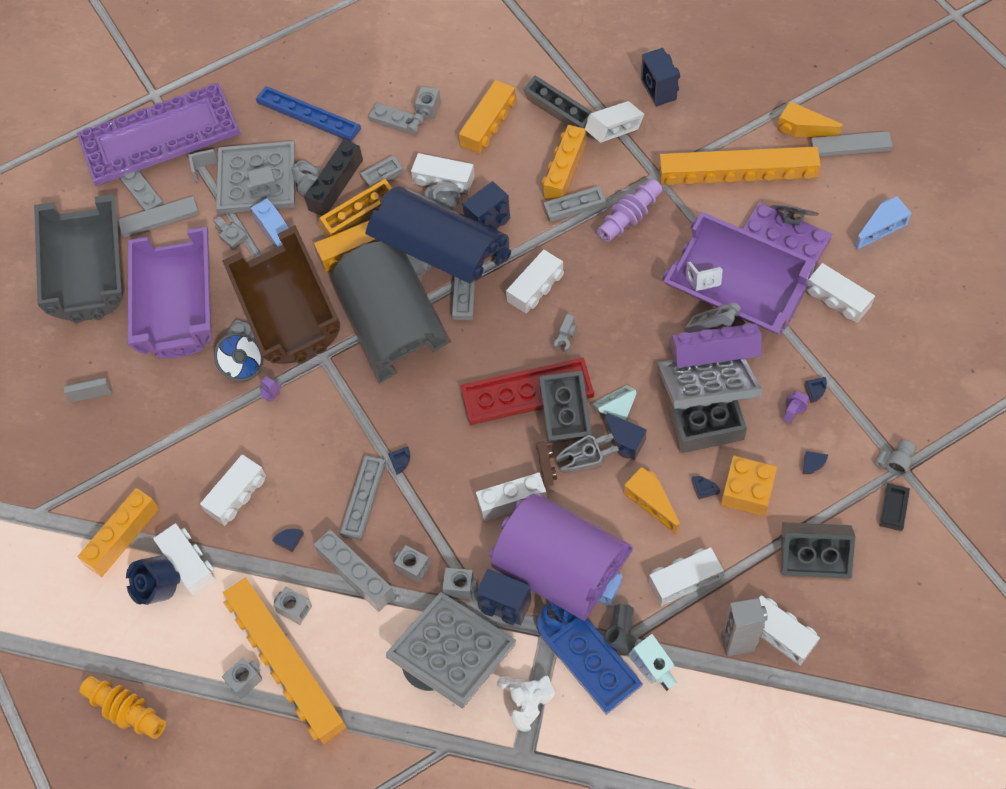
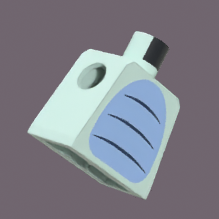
[627,634,678,691]

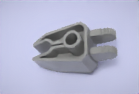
[556,434,619,473]

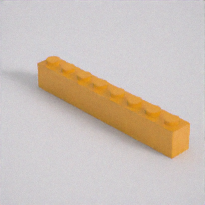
[659,147,821,185]
[222,577,347,745]

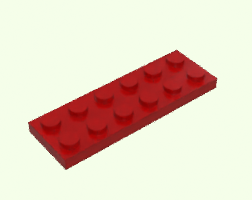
[461,357,594,425]

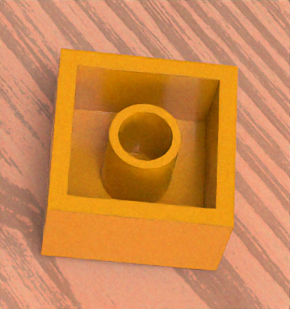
[721,456,777,517]

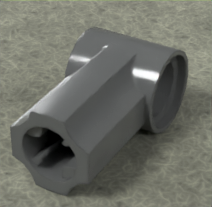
[604,604,636,654]

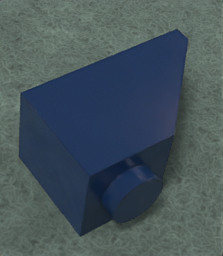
[605,413,647,460]

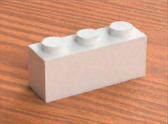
[585,101,644,143]
[411,153,475,194]
[506,250,564,314]
[805,263,875,323]
[200,455,266,526]
[476,473,547,522]
[153,523,215,596]
[648,547,724,606]
[759,595,820,666]

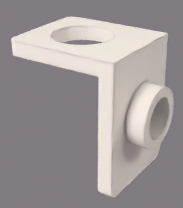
[686,262,723,291]

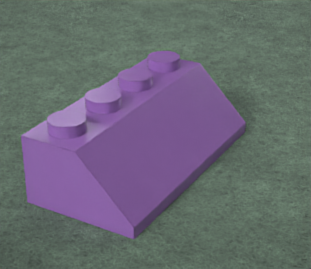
[669,323,762,368]

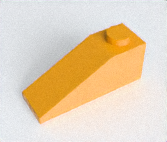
[777,101,843,138]
[624,467,680,534]

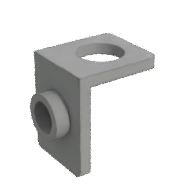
[189,149,218,183]

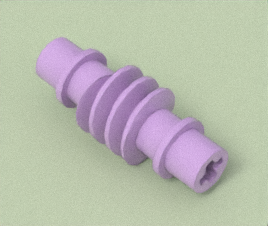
[597,179,663,242]

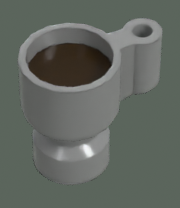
[875,440,916,476]

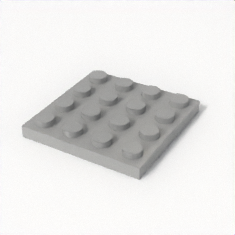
[216,141,295,214]
[657,358,762,409]
[386,592,516,709]

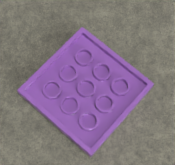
[743,202,832,266]

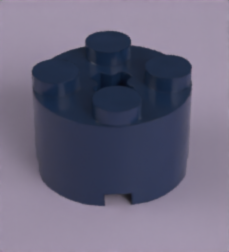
[126,555,181,605]

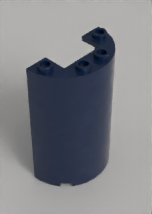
[365,186,511,284]

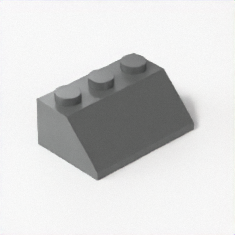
[781,522,856,578]

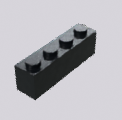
[305,140,363,216]

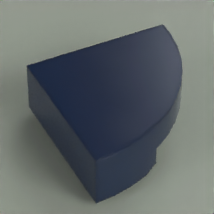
[804,377,827,403]
[388,446,410,475]
[803,451,828,474]
[692,476,720,499]
[272,529,304,552]

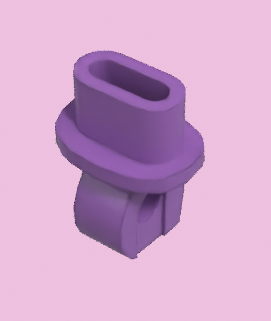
[260,376,281,402]
[783,391,809,424]

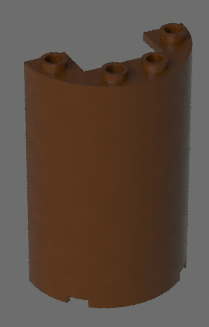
[222,225,340,364]

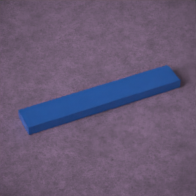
[256,86,361,142]

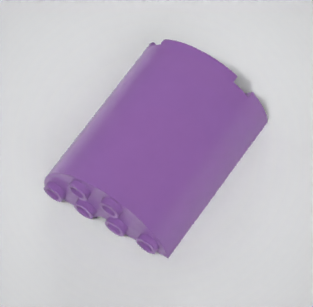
[490,493,633,621]

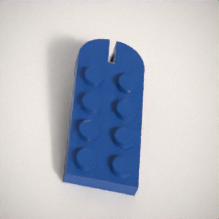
[537,601,643,715]

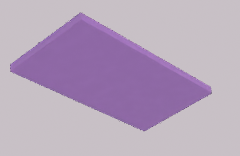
[77,83,241,186]

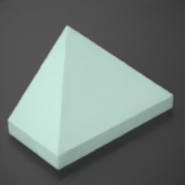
[591,385,637,420]

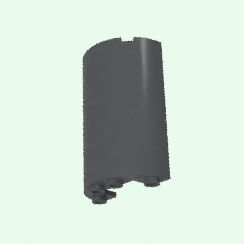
[34,194,122,323]
[331,241,451,383]

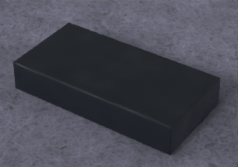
[879,483,910,531]

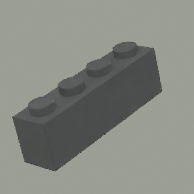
[523,75,593,136]

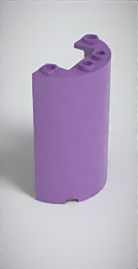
[662,212,816,335]
[128,227,212,358]

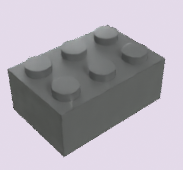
[538,371,592,444]
[670,400,747,453]

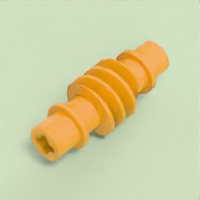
[79,676,166,739]

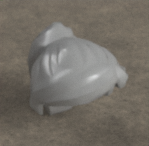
[292,160,322,197]
[424,181,461,209]

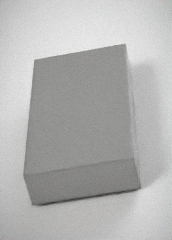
[64,378,112,403]

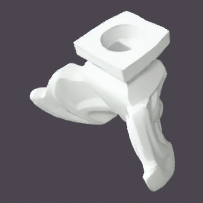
[497,675,555,732]

